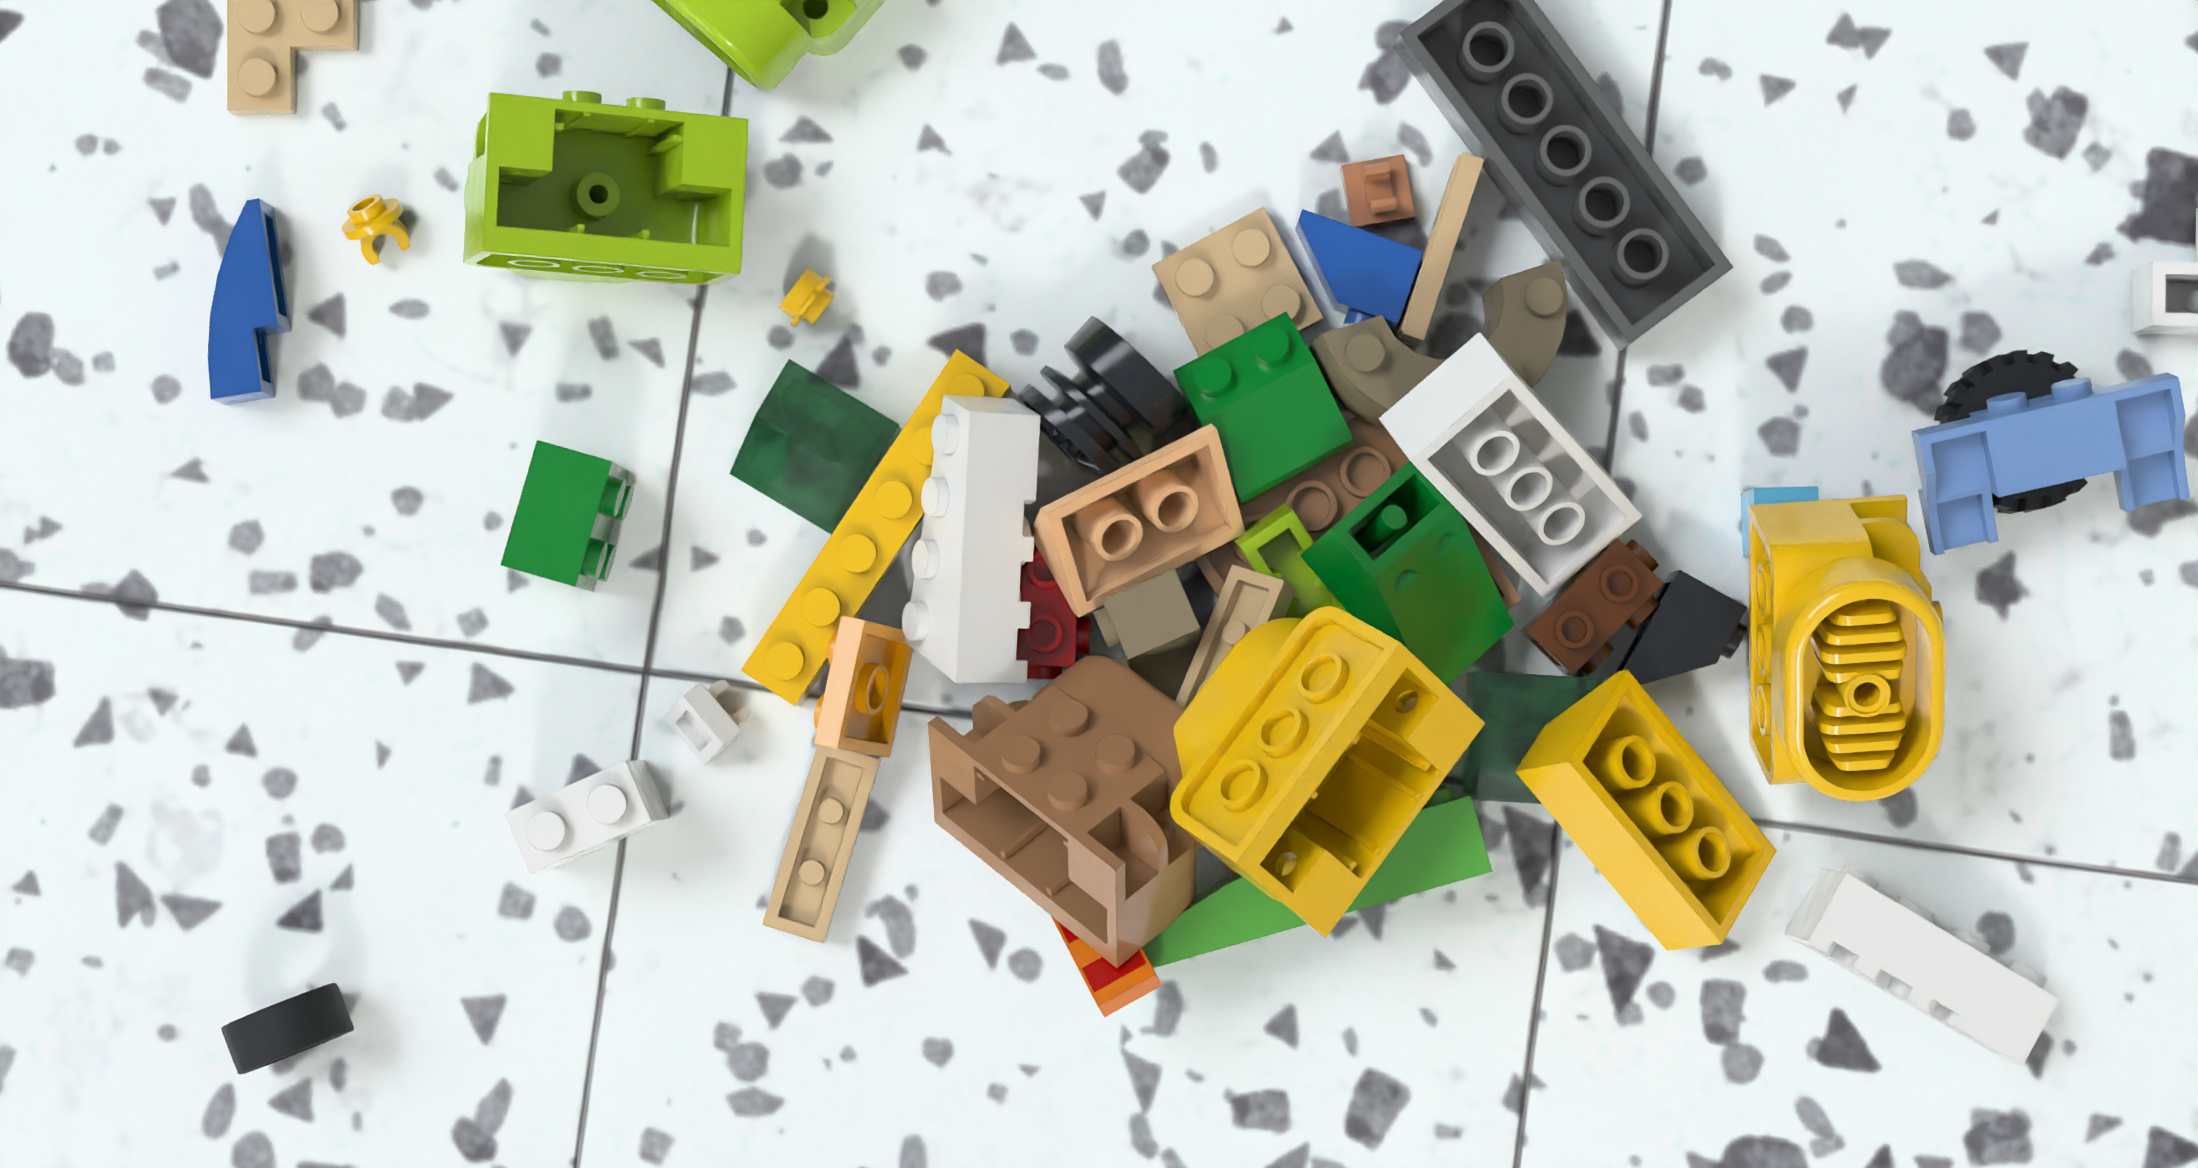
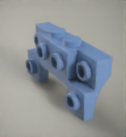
[1911,372,2190,556]

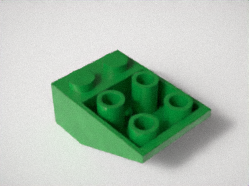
[1300,461,1514,686]

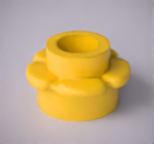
[778,267,835,327]

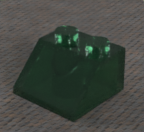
[729,359,902,535]
[1461,671,1604,804]

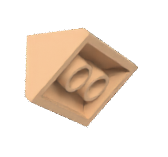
[1031,424,1246,617]

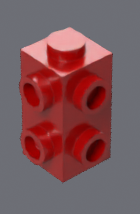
[1016,543,1090,680]

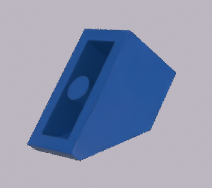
[1295,209,1423,331]

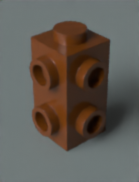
[1520,538,1664,675]

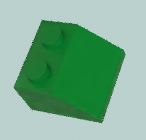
[1173,311,1355,503]

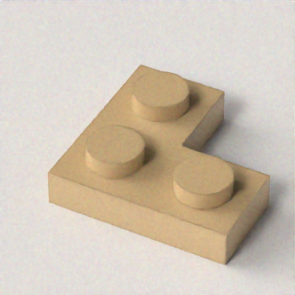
[227,0,359,115]

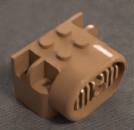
[928,655,1204,968]

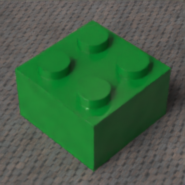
[500,440,634,592]

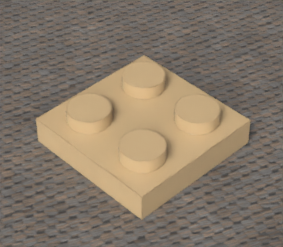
[1151,206,1323,357]

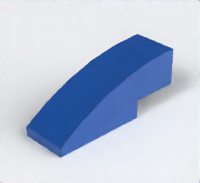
[207,198,292,405]

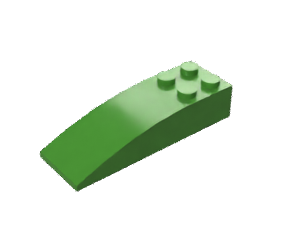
[1143,785,1493,968]

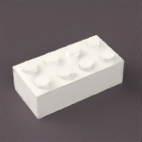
[1379,332,1643,599]

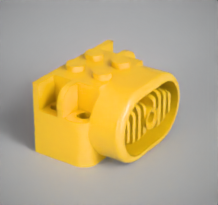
[1749,494,1946,802]
[1170,606,1485,938]

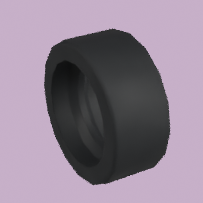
[221,983,354,1075]

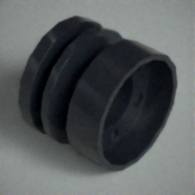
[1018,316,1190,477]

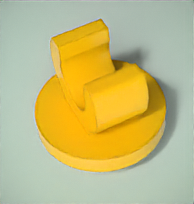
[341,194,410,265]

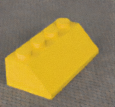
[1515,669,1777,951]

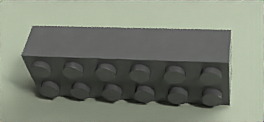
[1393,0,1734,352]

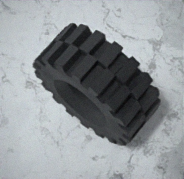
[1934,350,2093,514]

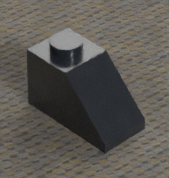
[1614,570,1748,685]

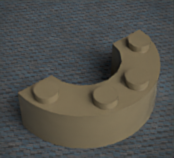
[1308,259,1567,431]
[1093,567,1202,701]

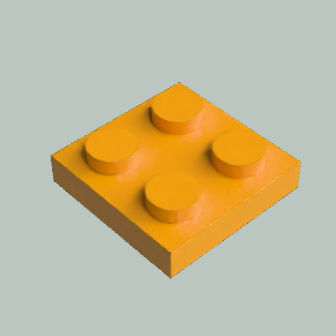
[814,615,913,758]

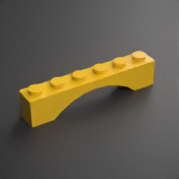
[741,349,1012,707]

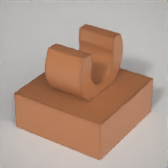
[1340,154,1415,229]

